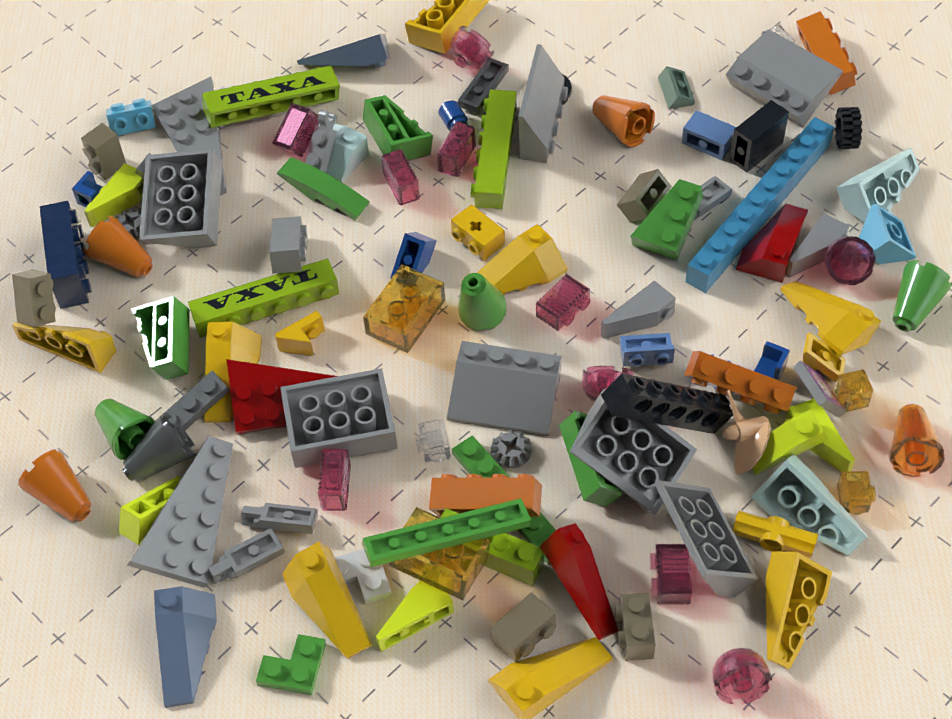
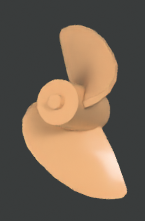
[723,390,771,474]

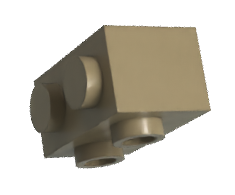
[81,123,127,180]
[617,169,672,222]
[12,269,56,327]
[490,592,556,663]
[615,593,656,661]

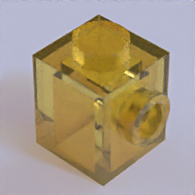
[835,369,874,412]
[837,471,876,515]

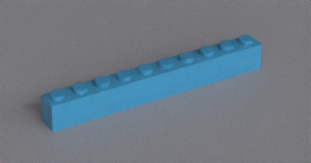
[685,117,834,293]

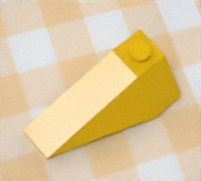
[477,224,568,295]
[780,281,881,356]
[12,322,117,373]
[204,322,262,423]
[488,637,613,719]

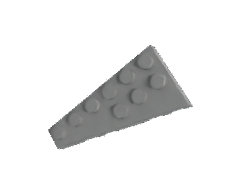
[151,77,227,196]
[127,436,233,588]

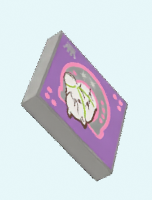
[793,360,846,418]

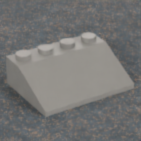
[725,29,843,127]
[518,44,568,163]
[139,149,222,248]
[447,341,562,436]
[281,368,398,468]
[570,388,697,515]
[654,480,758,597]

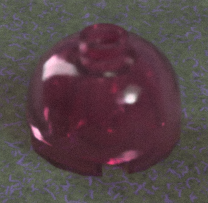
[450,26,494,69]
[824,236,876,285]
[582,366,634,402]
[712,648,772,704]

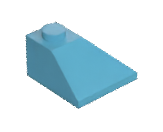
[859,203,916,264]

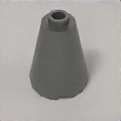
[122,412,198,482]

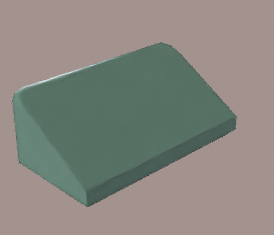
[658,66,695,108]

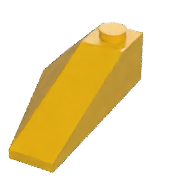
[282,541,372,659]
[765,552,832,669]

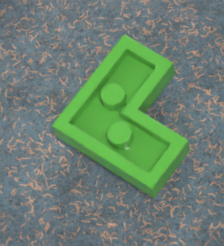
[256,634,326,695]

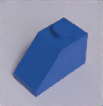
[390,232,437,287]

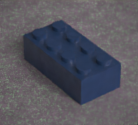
[39,200,92,309]

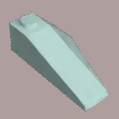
[284,115,369,183]
[836,148,920,223]
[751,454,868,556]

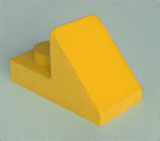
[274,310,325,356]
[803,332,846,382]

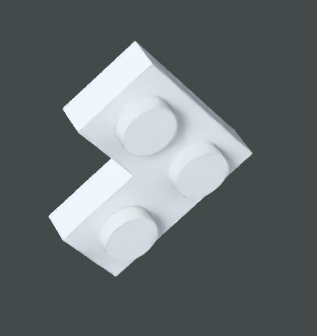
[335,549,392,604]

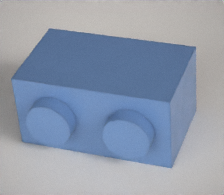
[682,110,736,160]

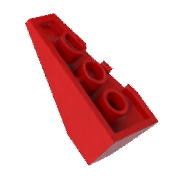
[736,203,808,283]
[539,523,618,641]

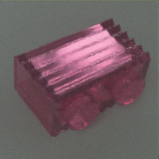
[272,103,319,157]
[437,122,476,177]
[381,149,420,206]
[536,274,591,331]
[317,449,351,511]
[649,544,692,605]

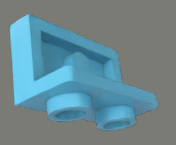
[106,98,156,136]

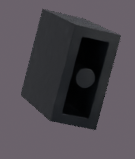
[730,100,789,172]

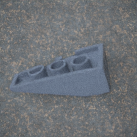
[297,34,390,69]
[154,586,217,708]

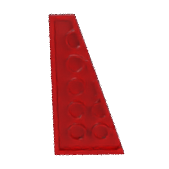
[226,359,338,435]

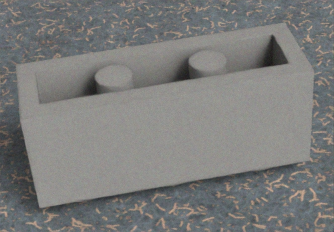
[269,216,308,274]

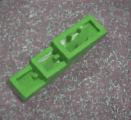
[277,157,370,221]

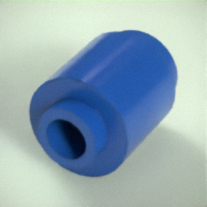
[438,100,468,134]

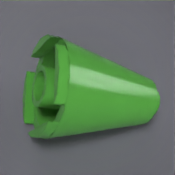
[893,260,952,332]
[458,273,507,331]
[95,399,155,460]

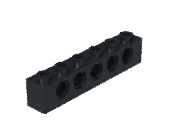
[601,373,733,434]

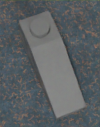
[786,213,850,278]
[601,280,676,339]

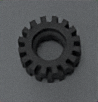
[834,107,863,149]

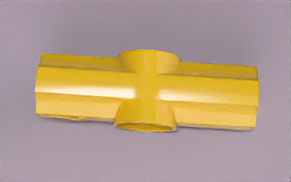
[732,511,819,558]

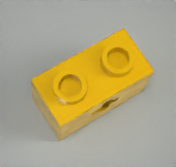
[451,204,505,261]

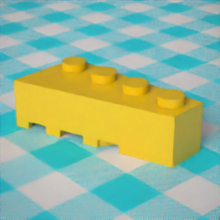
[405,0,490,54]

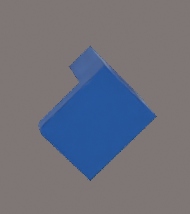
[72,171,103,207]
[754,341,790,380]

